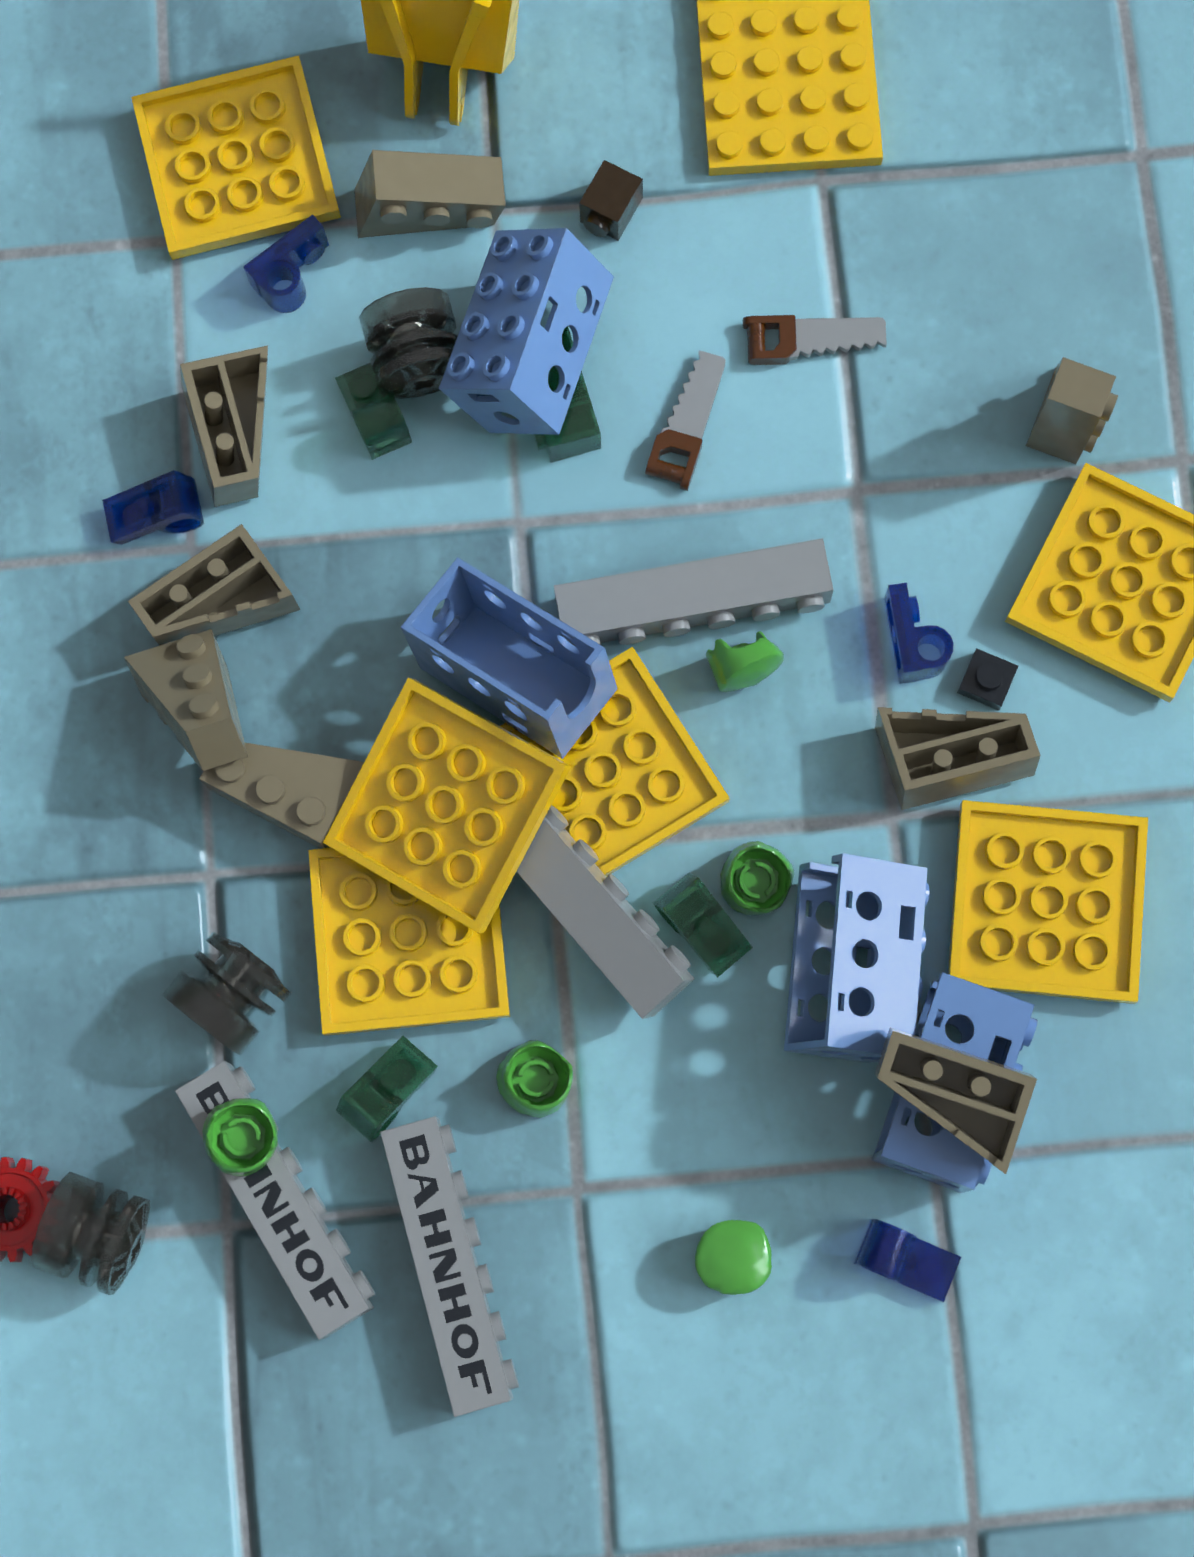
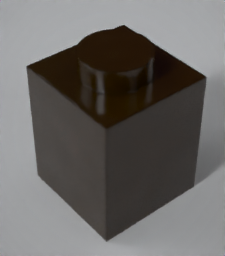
[579,160,643,241]

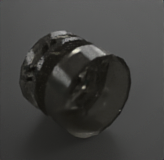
[359,287,458,399]
[162,931,291,1056]
[31,1172,150,1295]

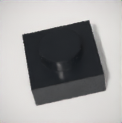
[957,648,1018,710]

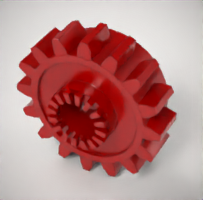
[0,1157,66,1262]

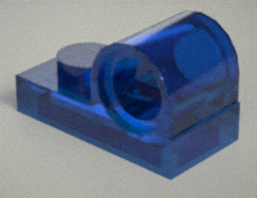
[243,215,329,313]
[102,470,204,545]
[884,582,954,684]
[853,1219,961,1302]

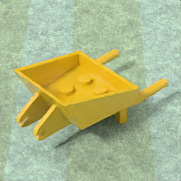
[361,0,519,126]

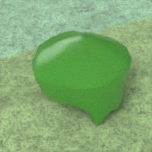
[706,631,784,692]
[720,841,794,915]
[496,1040,573,1118]
[202,1098,278,1176]
[695,1220,772,1295]

